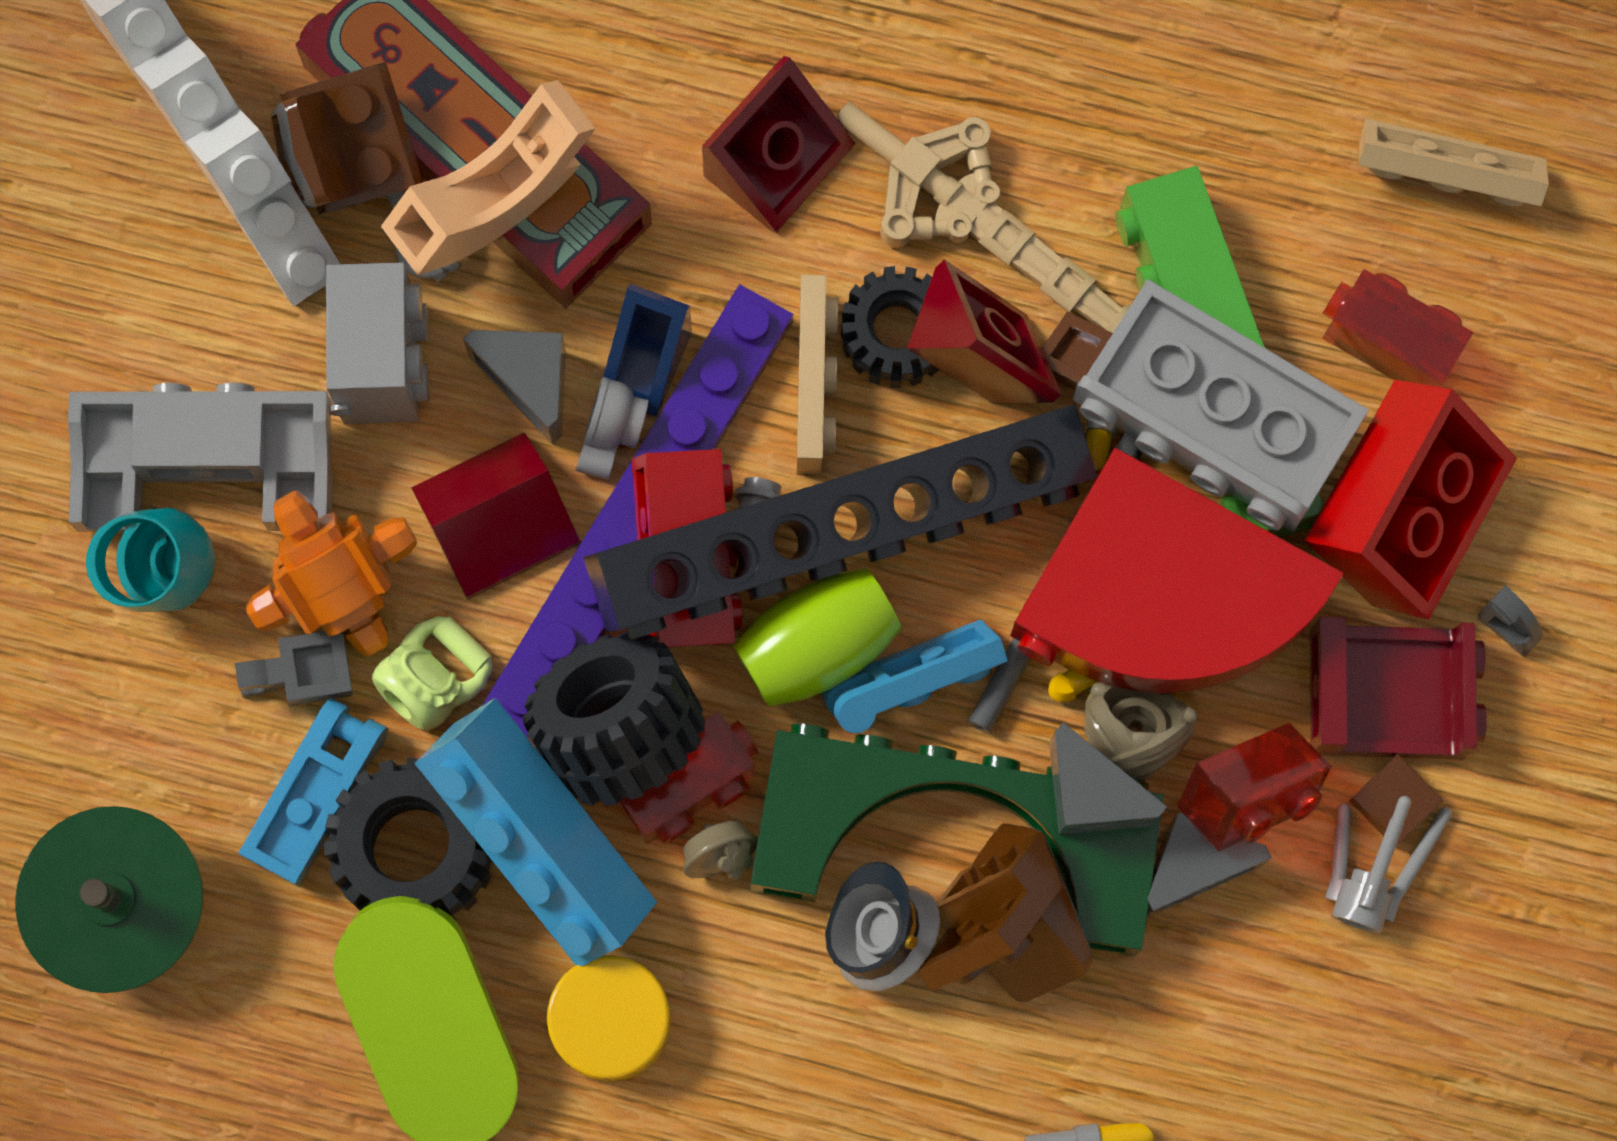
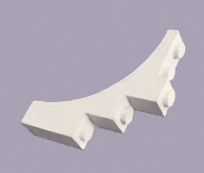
[80,0,340,307]

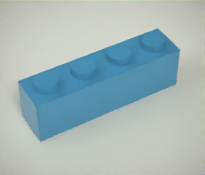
[414,698,657,966]

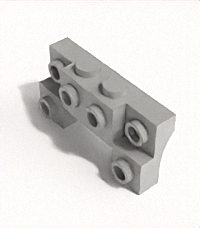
[68,383,333,532]

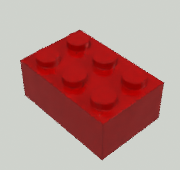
[1305,380,1517,620]

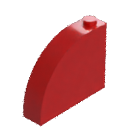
[1010,448,1343,693]

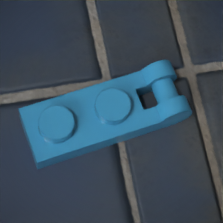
[822,619,1008,734]
[238,698,388,887]

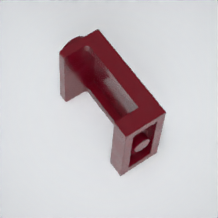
[1309,617,1487,760]

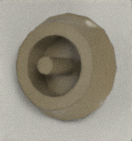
[683,821,758,879]

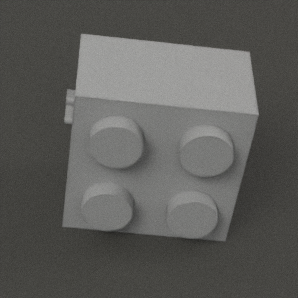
[326,262,430,424]

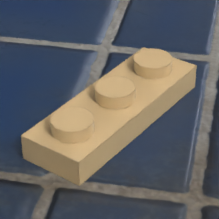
[1359,119,1549,207]
[797,275,838,475]

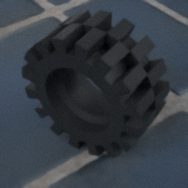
[841,266,939,388]

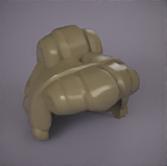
[1084,682,1197,781]

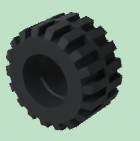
[523,632,705,806]
[324,758,493,920]

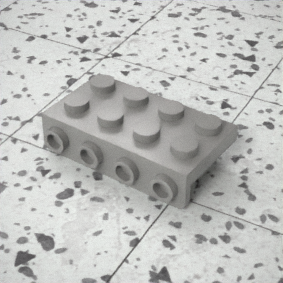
[1073,279,1369,533]

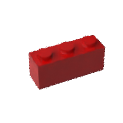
[632,449,742,648]

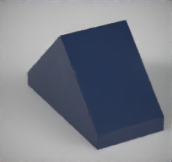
[603,284,692,417]

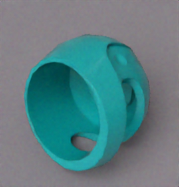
[86,508,216,612]

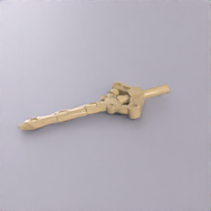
[836,101,1130,333]

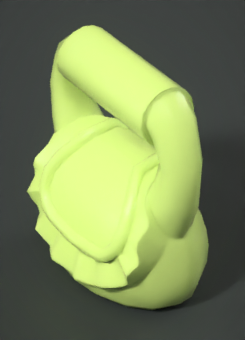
[372,616,493,731]

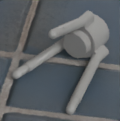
[1325,796,1452,934]

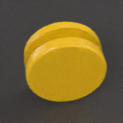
[547,955,671,1082]

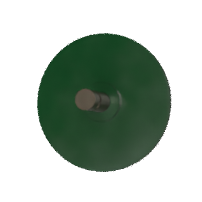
[15,806,203,993]

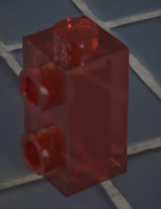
[1322,269,1474,387]
[619,711,759,845]
[1177,722,1332,851]

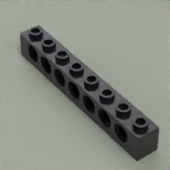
[583,404,1097,640]

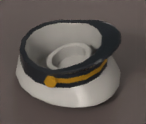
[825,862,940,991]

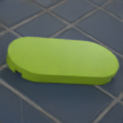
[334,896,519,1141]

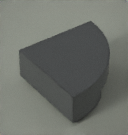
[1477,585,1542,656]

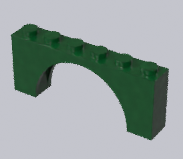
[750,724,1164,956]

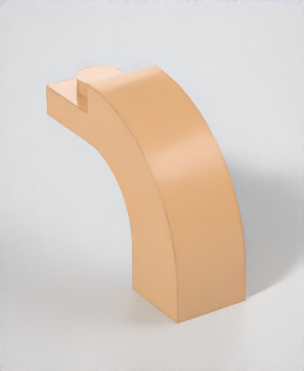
[381,80,596,276]

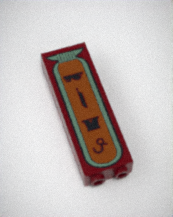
[295,0,652,309]

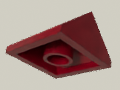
[702,56,856,232]
[907,259,1062,403]
[411,432,581,600]

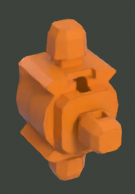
[246,490,417,656]

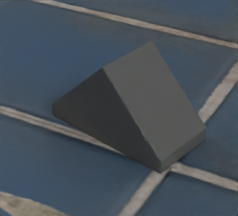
[463,330,566,444]
[1049,722,1167,835]
[1147,813,1272,918]

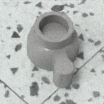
[576,377,649,480]

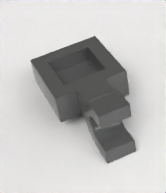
[235,631,353,706]

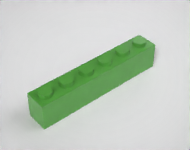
[1115,165,1323,538]

